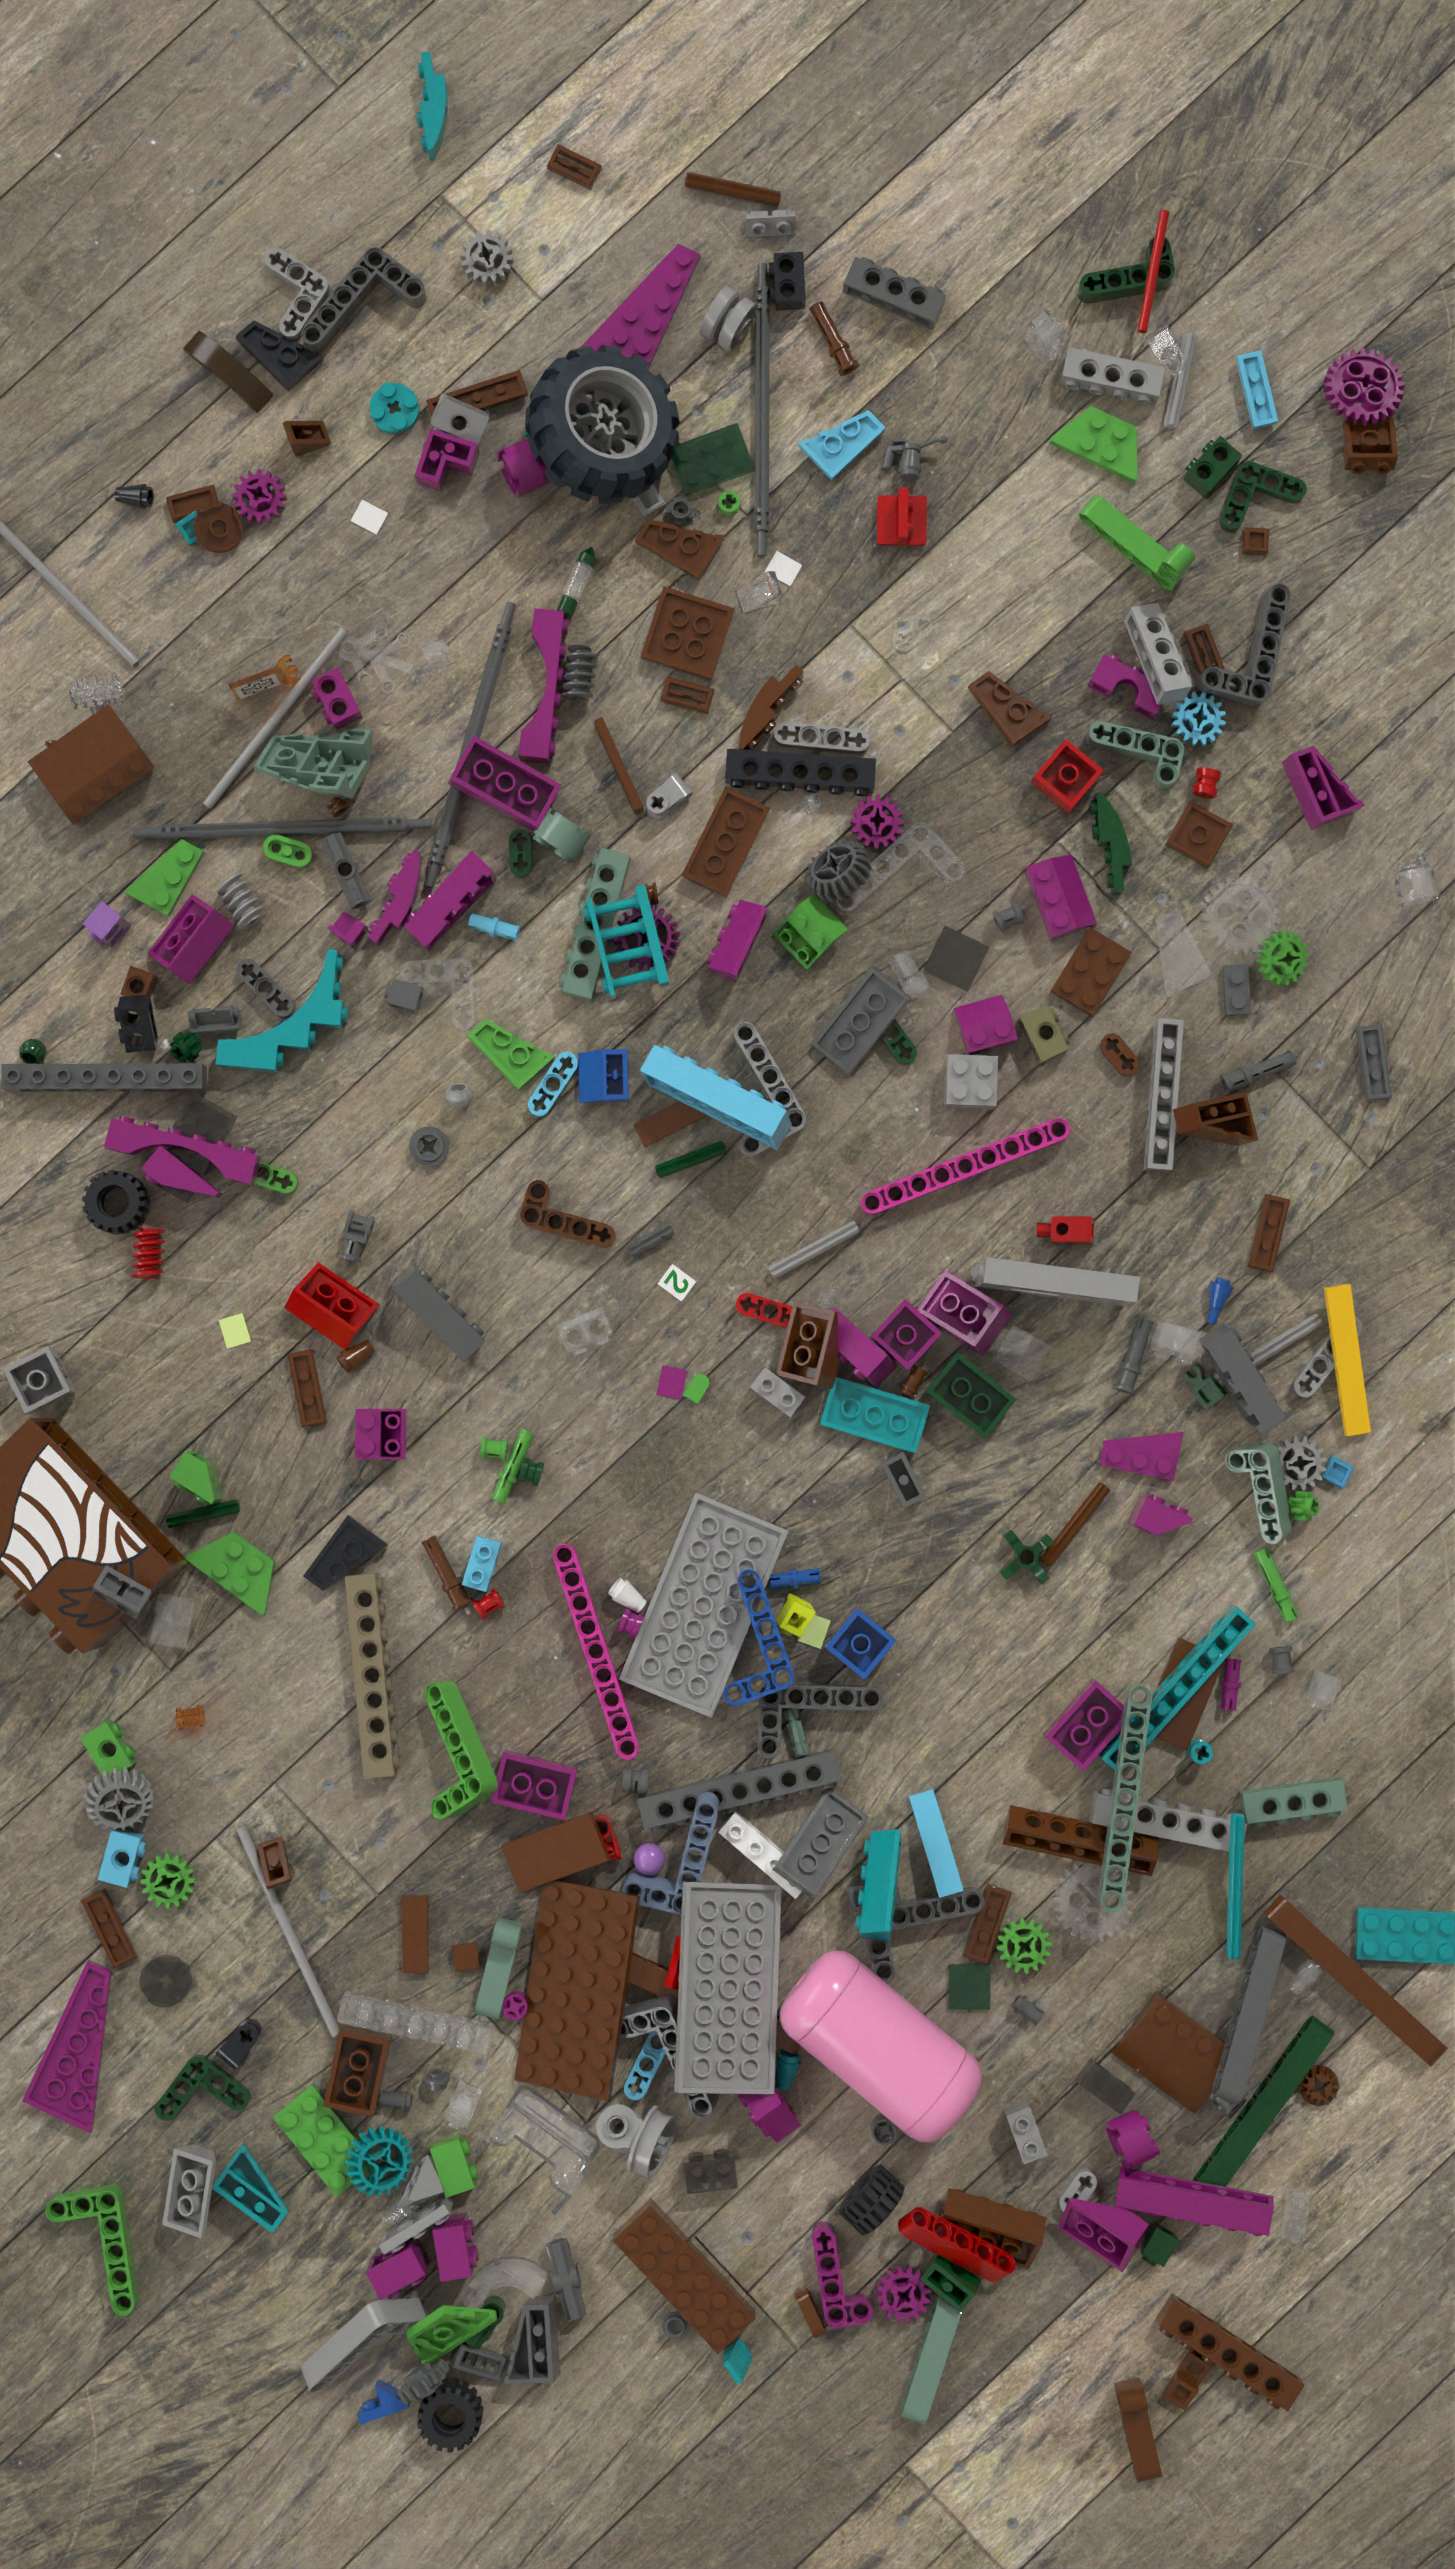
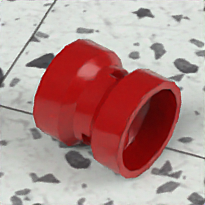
[1192,767,1221,799]

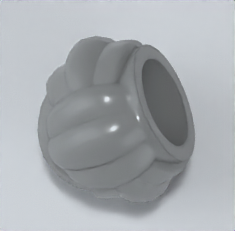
[446,1083,473,1109]

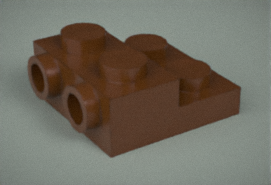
[1343,418,1398,474]

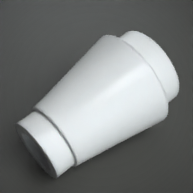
[608,1578,647,1613]

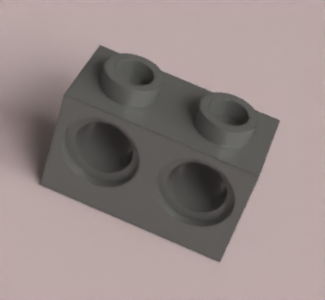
[91,1565,152,1619]

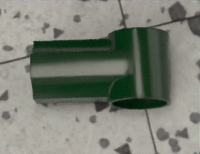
[465,2295,505,2349]

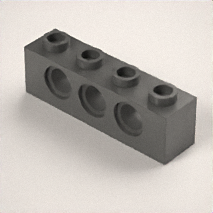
[843,256,946,330]

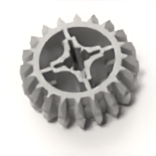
[84,1766,154,1832]

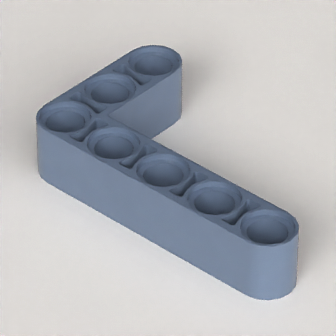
[622,1792,719,1915]

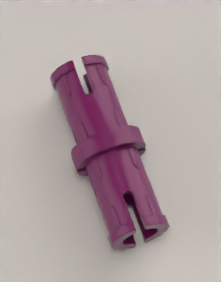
[1220,1658,1242,1710]

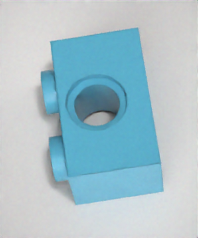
[462,1535,503,1592]
[98,1828,147,1888]

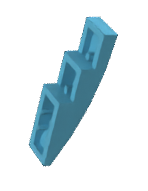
[909,1789,964,1898]

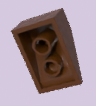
[776,1302,839,1389]

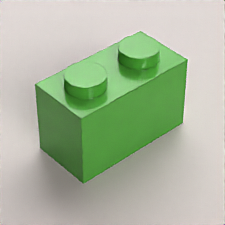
[430,2134,479,2198]

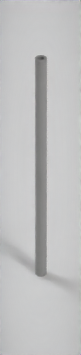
[0,520,140,668]
[203,628,349,809]
[236,1826,340,2037]

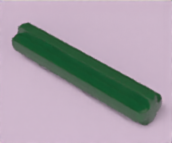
[655,1141,727,1178]
[166,1499,240,1528]

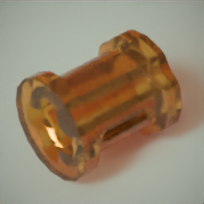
[176,1705,205,1730]

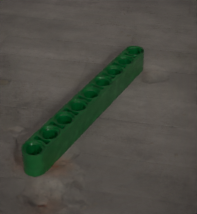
[1192,2015,1334,2187]

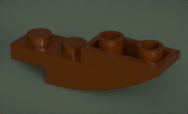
[739,665,804,750]

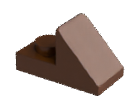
[257,1836,295,1889]

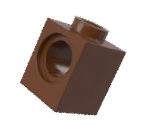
[120,965,159,998]

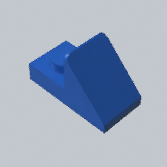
[357,2379,411,2425]

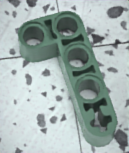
[1086,721,1184,790]
[1225,1443,1292,1544]
[474,1917,523,2020]

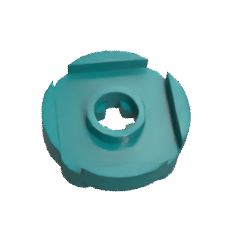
[370,382,420,435]

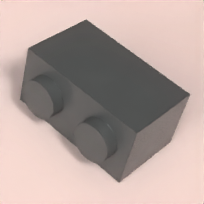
[880,1452,926,1508]

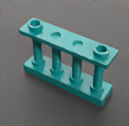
[583,884,670,1000]

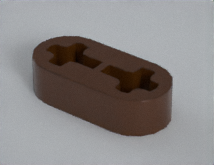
[1099,1033,1139,1076]
[795,2288,827,2339]

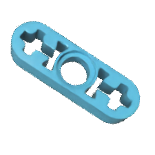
[528,1052,578,1117]

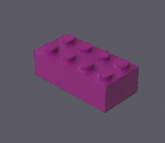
[448,735,561,832]

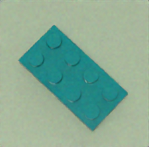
[820,1377,930,1454]
[1355,1907,1455,1964]

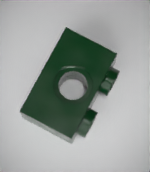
[920,2254,981,2312]

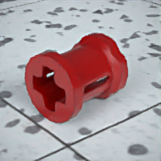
[472,1588,506,1620]

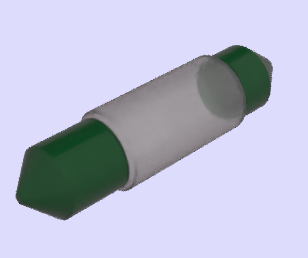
[556,547,596,619]

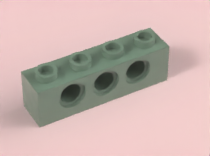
[1239,1777,1348,1827]

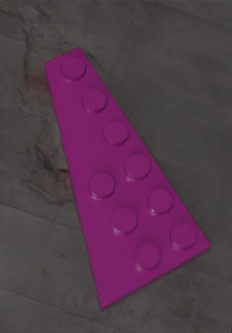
[581,244,701,370]
[22,1960,112,2133]

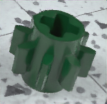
[170,1031,202,1062]

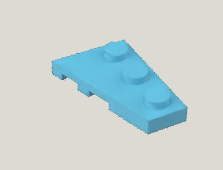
[798,410,886,481]

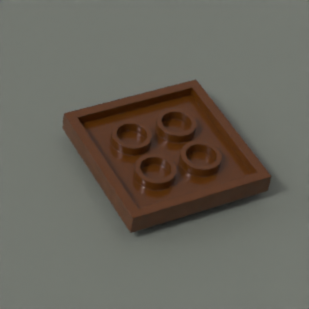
[641,586,734,681]

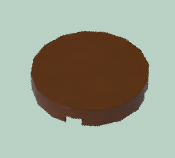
[193,502,244,553]

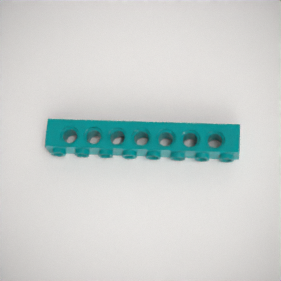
[1098,1604,1256,1774]

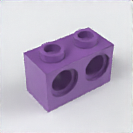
[83,901,131,947]

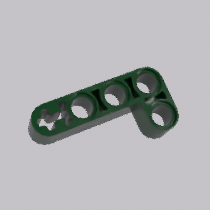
[1077,237,1175,304]

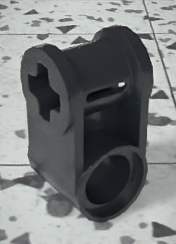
[216,2019,262,2070]

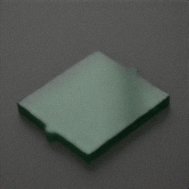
[948,1961,990,2012]

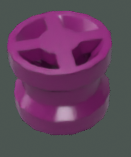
[617,1608,645,1639]
[502,1991,528,2020]

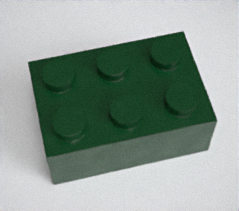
[924,1352,1017,1439]

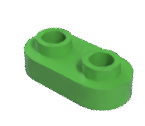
[263,835,313,869]

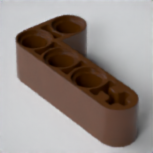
[520,1180,616,1248]
[1114,2377,1162,2483]

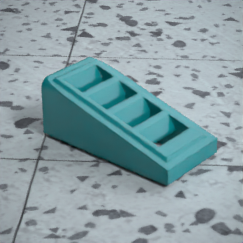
[723,2338,753,2385]

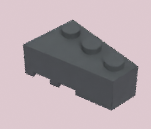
[504,2296,560,2384]

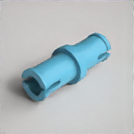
[468,913,520,942]

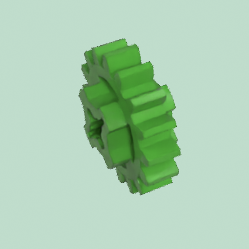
[1256,930,1310,985]
[140,1852,197,1909]
[996,1917,1052,1974]

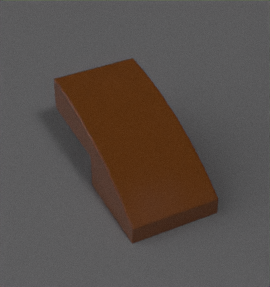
[1163,2350,1212,2410]

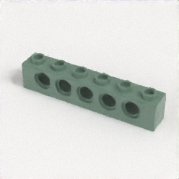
[559,847,631,1002]

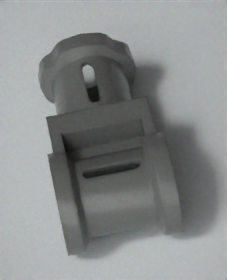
[339,1210,375,1263]

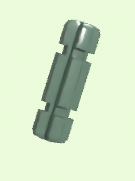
[783,1708,809,1757]

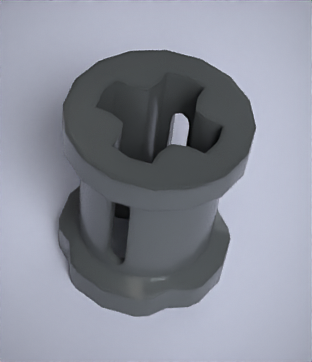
[992,903,1024,933]
[1269,1646,1295,1674]

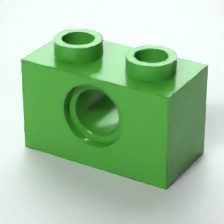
[80,1720,137,1775]

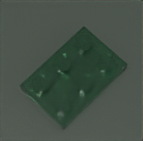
[671,423,755,496]

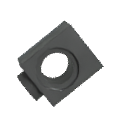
[384,979,424,1014]

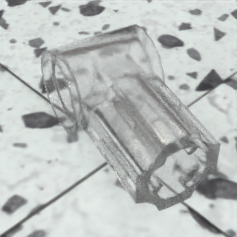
[888,950,931,1003]

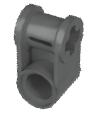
[1209,2093,1247,2119]

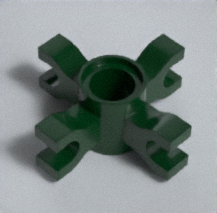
[999,1530,1054,1584]

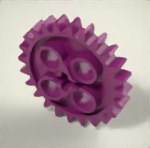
[1323,348,1405,426]

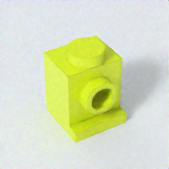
[775,1593,816,1638]

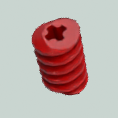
[131,1228,165,1279]

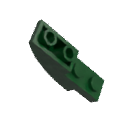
[1090,792,1132,895]

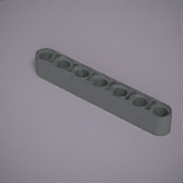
[1212,1926,1286,2104]

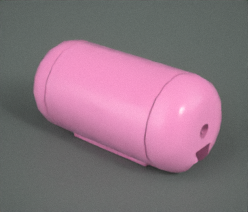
[780,1950,982,2143]

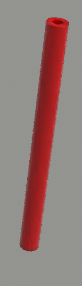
[1137,210,1170,334]

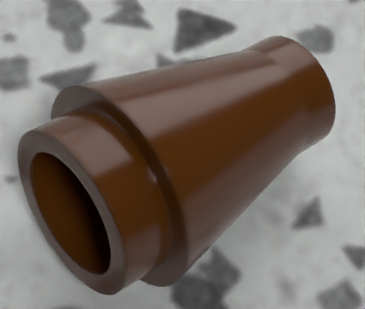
[336,1339,375,1374]

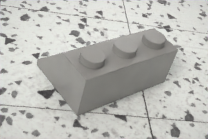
[163,2144,216,2238]

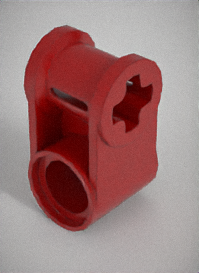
[594,1814,622,1866]

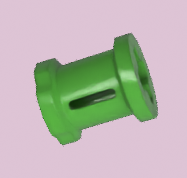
[480,1437,508,1462]

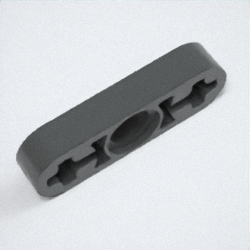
[237,959,295,1018]

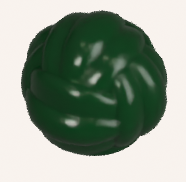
[19,1039,47,1064]

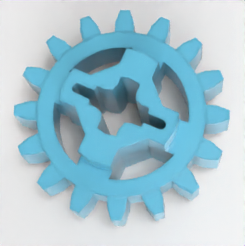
[1171,692,1226,747]

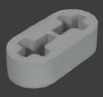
[1058,2168,1097,2212]

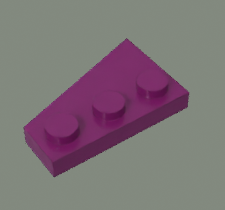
[1099,1432,1184,1481]

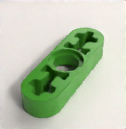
[255,1162,299,1194]

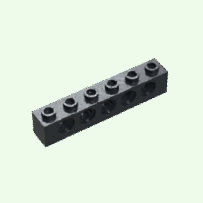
[725,749,876,797]

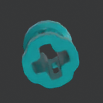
[1187,1739,1213,1765]

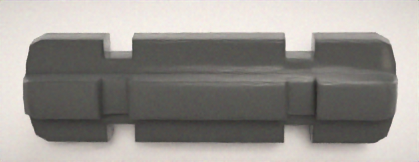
[627,1224,674,1257]

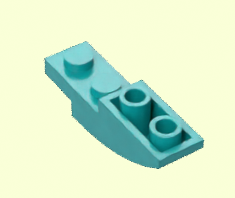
[416,51,448,160]

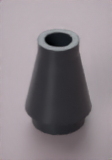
[115,484,154,509]

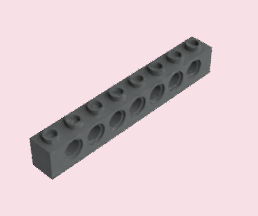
[1,1063,207,1092]
[637,1748,841,1832]

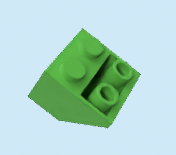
[773,894,848,970]
[169,1451,223,1505]

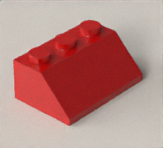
[284,1262,380,1350]

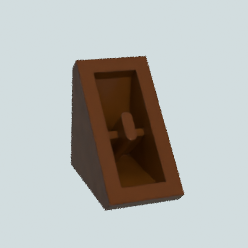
[283,421,331,457]

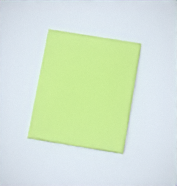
[219,1313,251,1349]
[797,1615,831,1649]

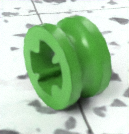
[718,491,741,516]

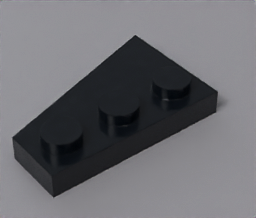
[303,1515,389,1591]

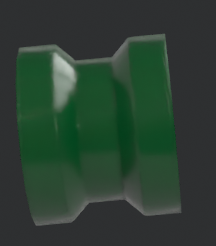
[518,1457,545,1487]

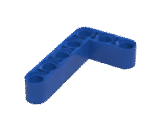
[723,1569,794,1706]

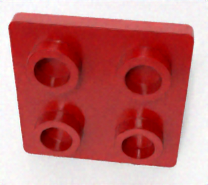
[877,488,927,546]

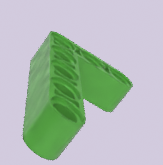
[1078,494,1195,591]
[425,1680,498,1820]
[45,2185,139,2316]

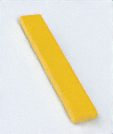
[1324,1284,1371,1436]

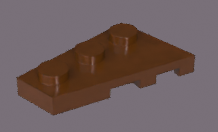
[635,519,724,580]
[967,671,1052,747]

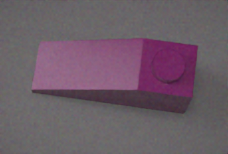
[141,1146,223,1198]

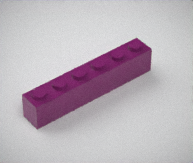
[1115,2167,1274,2236]

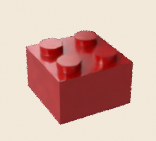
[1031,739,1104,814]

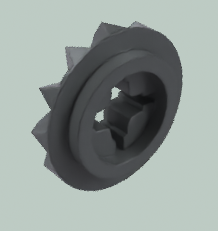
[409,1126,449,1166]

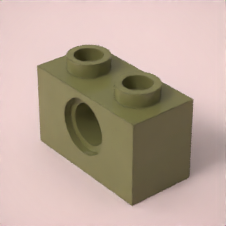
[1018,1004,1070,1065]

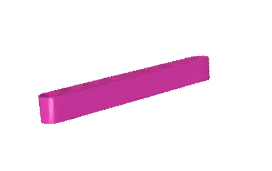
[860,1118,1070,1216]
[553,1543,639,1760]

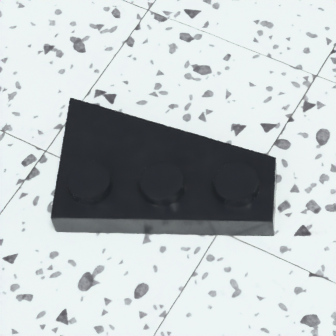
[236,320,324,391]

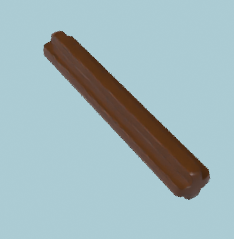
[685,172,781,206]
[1040,1482,1110,1567]

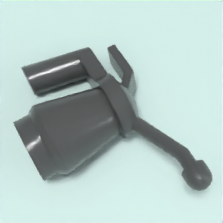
[881,436,948,481]

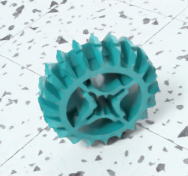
[344,2125,414,2197]

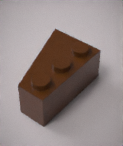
[1173,1092,1258,1146]

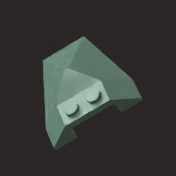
[254,727,373,799]

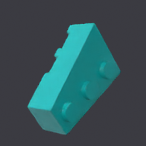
[212,2142,290,2234]

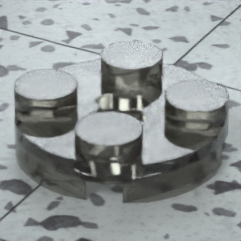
[139,1955,192,2008]

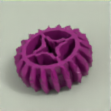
[613,904,680,972]

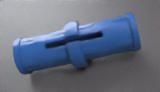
[770,1568,821,1590]

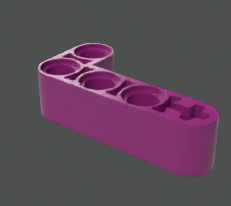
[812,2221,873,2328]

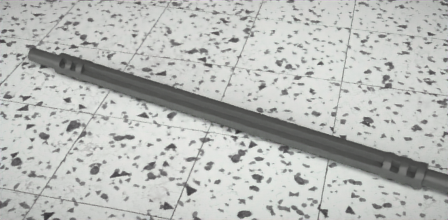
[754,263,770,557]
[424,602,516,888]
[133,817,432,840]

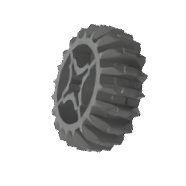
[805,839,872,903]

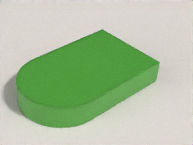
[683,1374,709,1404]

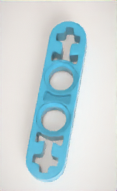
[624,2009,675,2100]

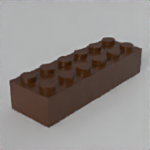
[613,2198,755,2354]

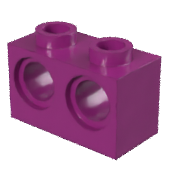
[311,667,363,730]

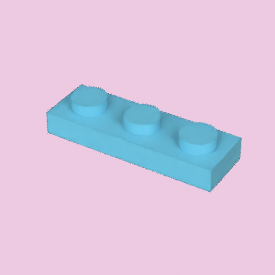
[1236,350,1278,430]

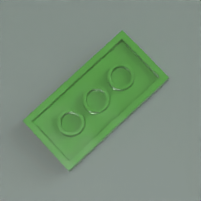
[273,2083,377,2197]

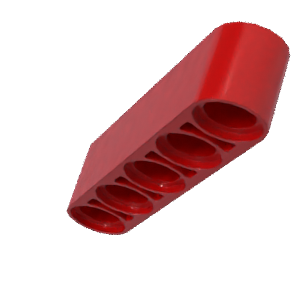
[898,2207,1016,2283]

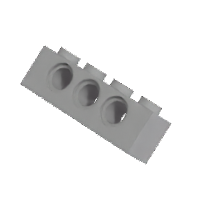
[1060,347,1165,405]
[1124,603,1192,705]

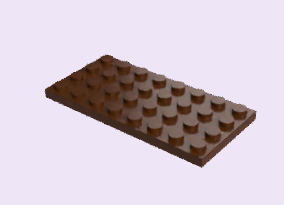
[514,1879,640,2102]

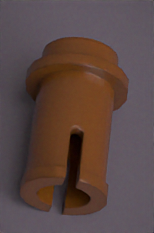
[899,1365,928,1398]

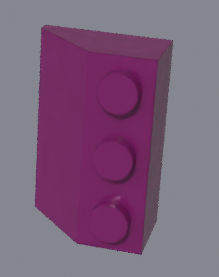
[1025,854,1097,941]
[147,894,234,984]
[706,900,768,983]

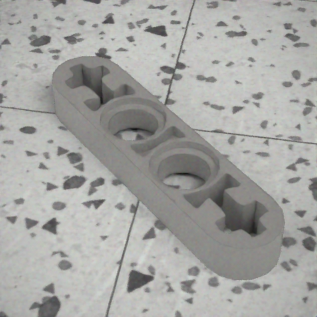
[774,722,870,754]
[1292,1317,1362,1398]

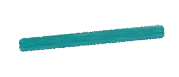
[1226,1813,1245,1959]

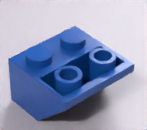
[578,1049,629,1103]

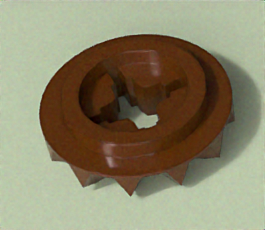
[1298,2065,1340,2107]

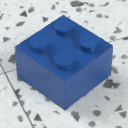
[824,1607,897,1680]

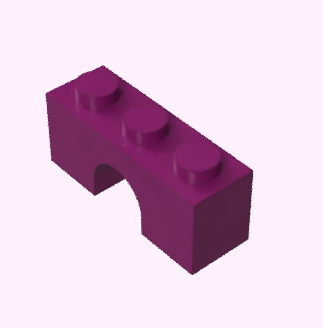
[1088,654,1162,720]

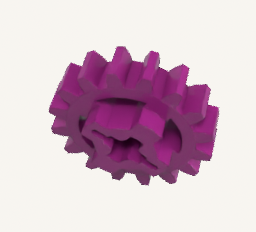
[232,469,287,525]
[850,795,904,850]
[876,2264,931,2323]

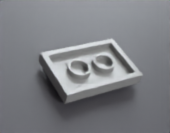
[379,2195,454,2254]

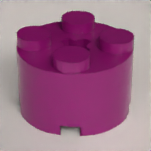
[496,438,547,498]
[1105,2110,1160,2171]

